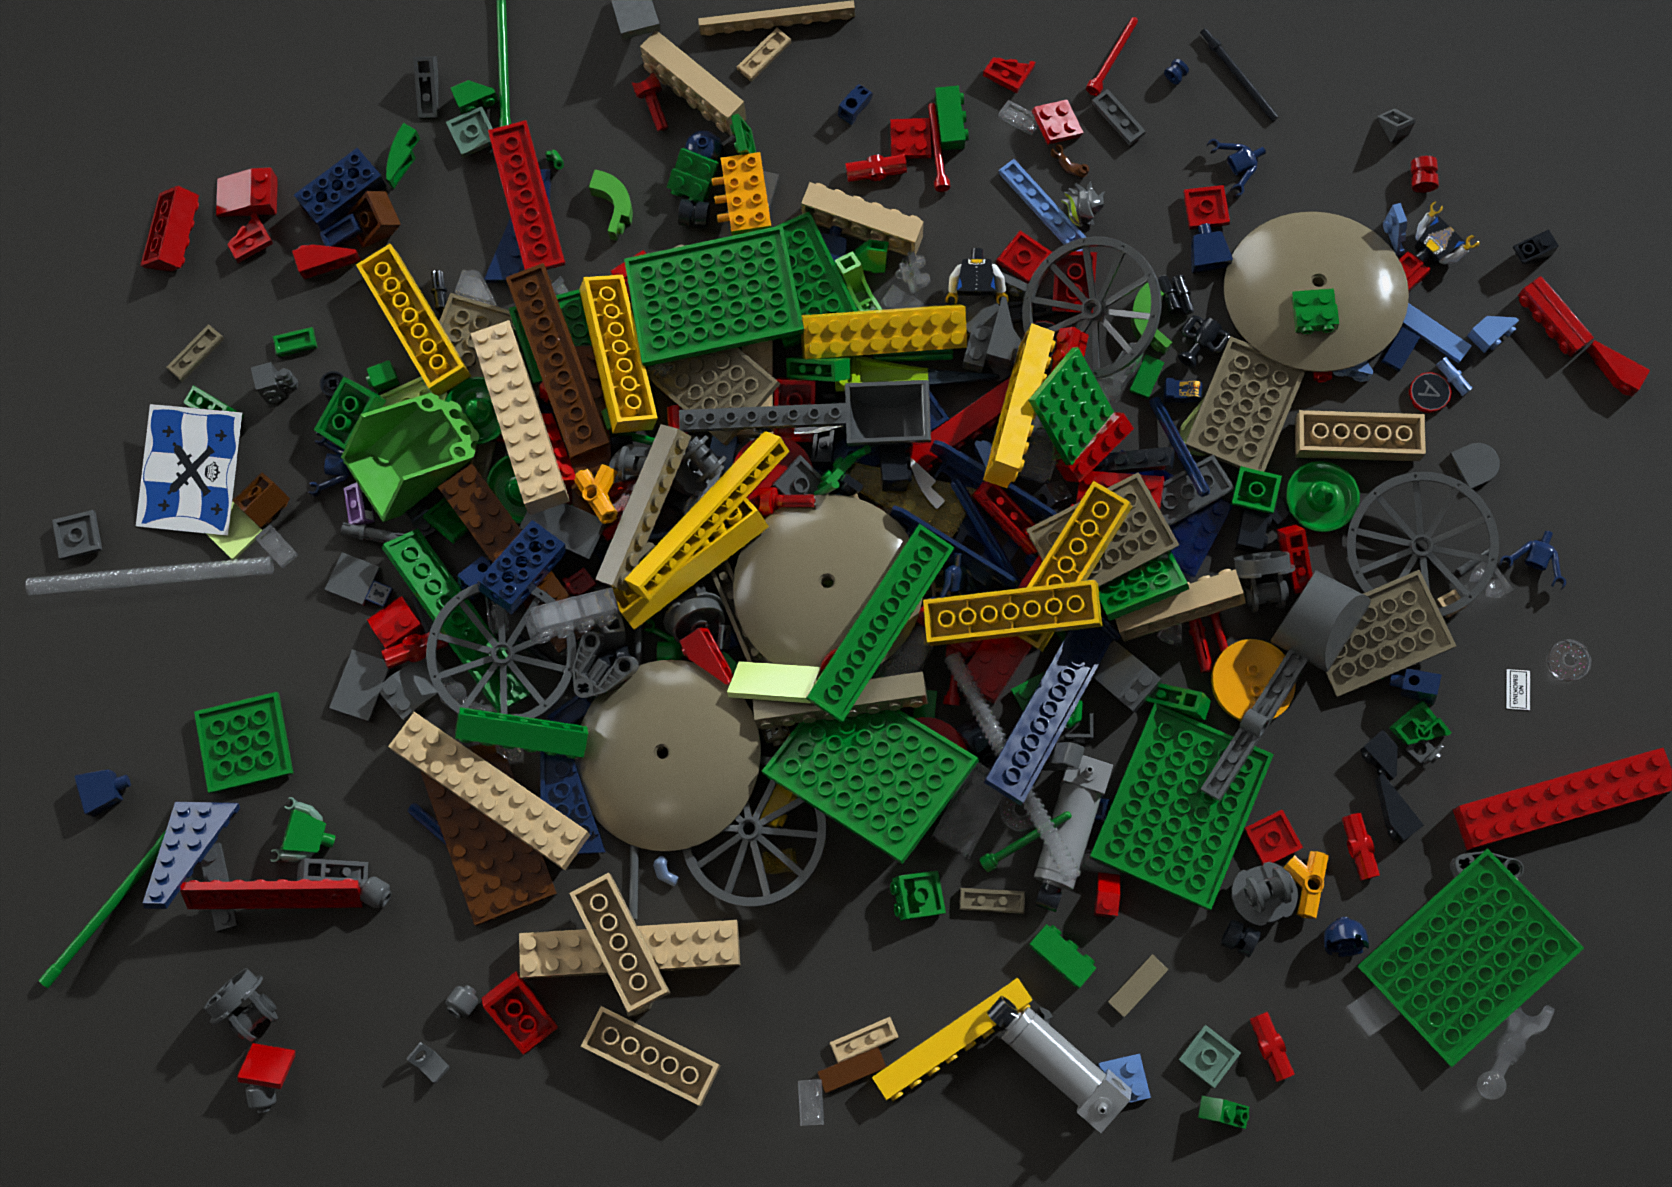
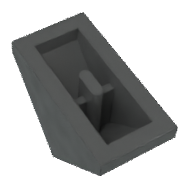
[1377,109,1415,143]

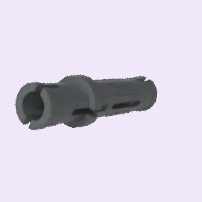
[341,522,404,543]

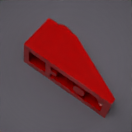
[292,244,361,279]
[1586,340,1650,397]
[1276,525,1313,594]
[680,628,733,685]

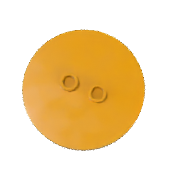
[1211,639,1296,721]

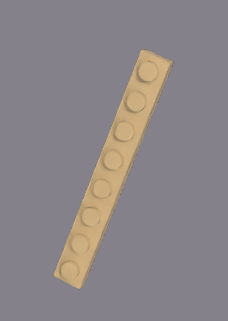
[698,0,855,36]

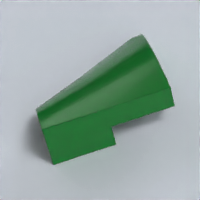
[1389,701,1452,745]

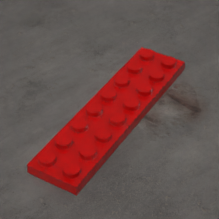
[488,120,566,270]
[180,879,363,909]

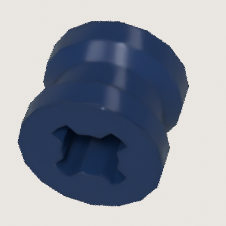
[1164,59,1189,84]

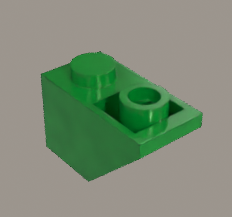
[450,80,498,115]
[853,239,889,273]
[1198,1096,1250,1129]

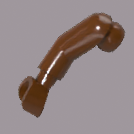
[1051,144,1089,178]

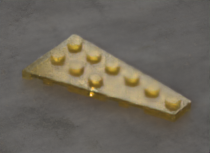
[846,463,976,538]

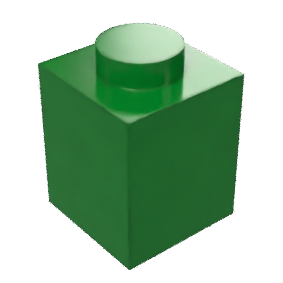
[366,360,400,393]

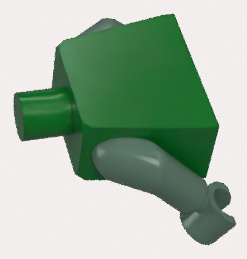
[270,797,335,863]

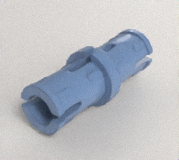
[1436,357,1473,396]

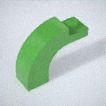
[589,170,633,241]
[835,251,883,311]
[1131,282,1172,355]

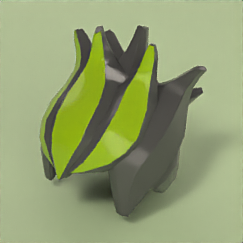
[1061,181,1105,227]

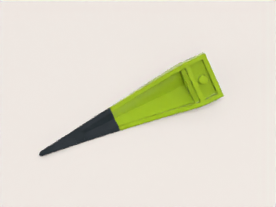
[835,355,1000,391]

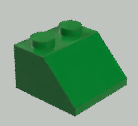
[1232,466,1282,514]

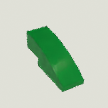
[386,123,420,189]

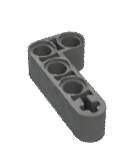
[1042,742,1085,771]

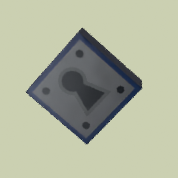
[365,581,394,608]

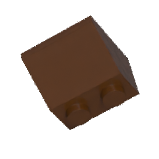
[347,191,401,247]
[232,472,290,528]

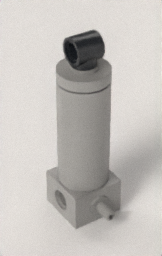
[1034,755,1113,912]
[987,996,1132,1133]

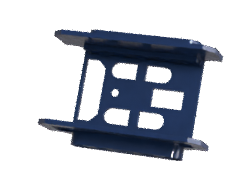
[889,440,1057,589]

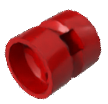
[1411,156,1439,193]

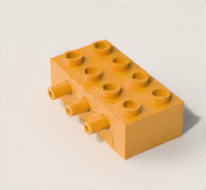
[712,152,771,236]

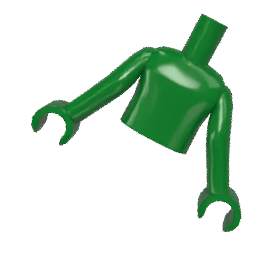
[644,619,686,661]

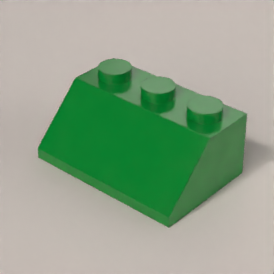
[314,377,387,449]

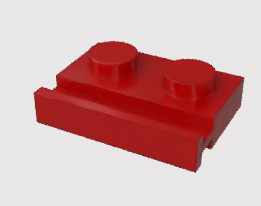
[1399,251,1431,292]

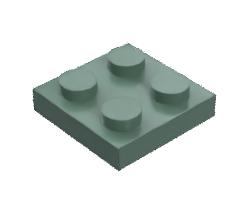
[446,106,493,158]
[1178,1025,1241,1088]

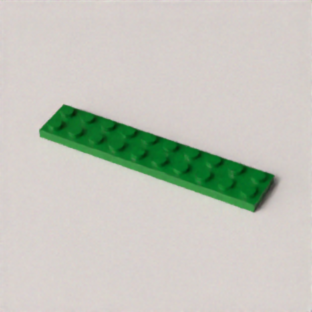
[805,524,954,723]
[382,528,532,713]

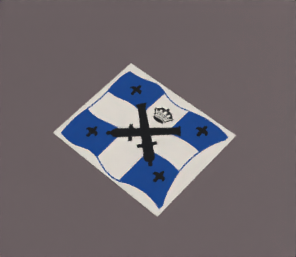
[136,404,242,535]

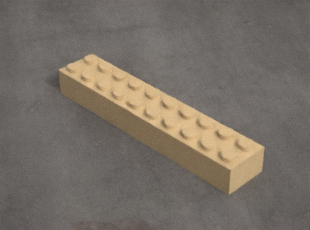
[471,320,570,515]
[388,712,590,870]
[519,920,740,979]

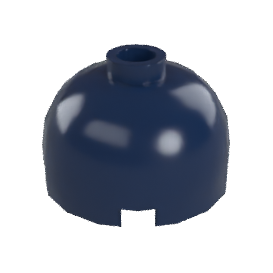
[685,130,724,165]
[1324,917,1369,957]

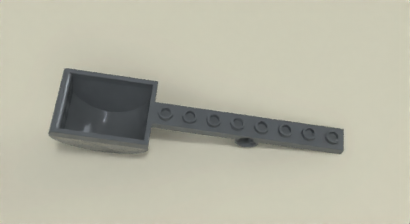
[679,380,931,447]
[1201,570,1371,802]

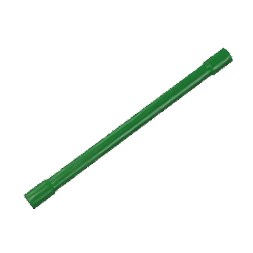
[496,0,511,127]
[38,830,166,988]

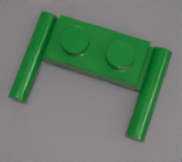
[813,445,871,496]

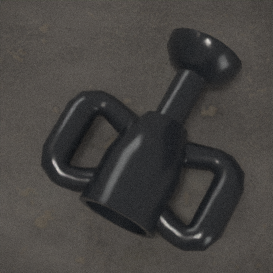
[1178,315,1230,368]

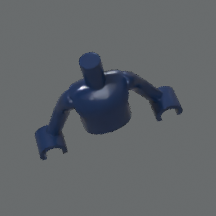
[1206,139,1266,199]
[308,432,351,497]
[1499,531,1566,591]
[930,551,982,599]

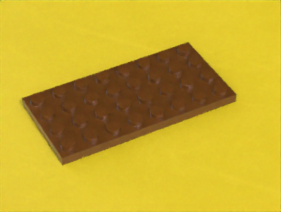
[420,743,557,926]

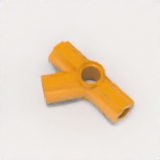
[574,464,618,524]
[1283,851,1329,919]

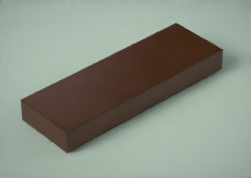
[817,1047,886,1093]

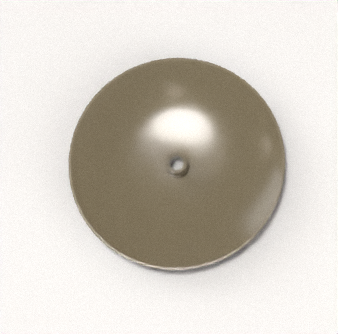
[1224,212,1409,372]
[733,494,922,675]
[575,660,761,851]

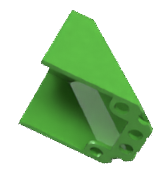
[341,393,480,522]

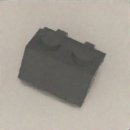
[251,362,298,404]

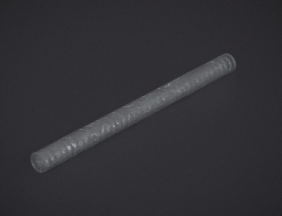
[25,556,274,596]
[944,652,1081,882]

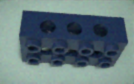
[294,147,386,231]
[477,520,565,615]

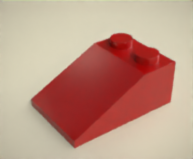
[216,168,277,217]
[1052,251,1097,314]
[774,377,818,442]
[481,971,558,1055]

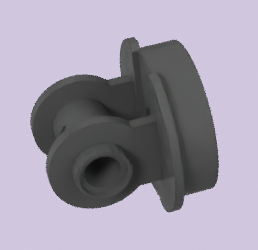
[671,435,727,496]
[609,444,650,500]
[1234,551,1295,613]
[663,582,725,644]
[1232,862,1298,926]
[204,968,278,1042]

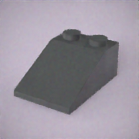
[984,296,1018,372]
[1092,640,1163,713]
[376,657,456,722]

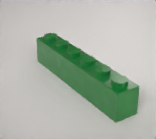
[455,707,588,759]

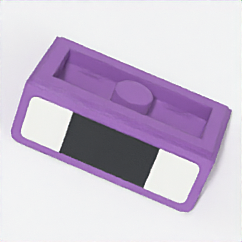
[344,482,375,525]

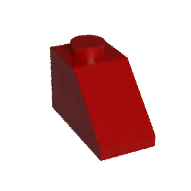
[1094,872,1120,918]

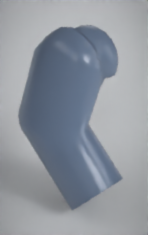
[653,856,679,886]

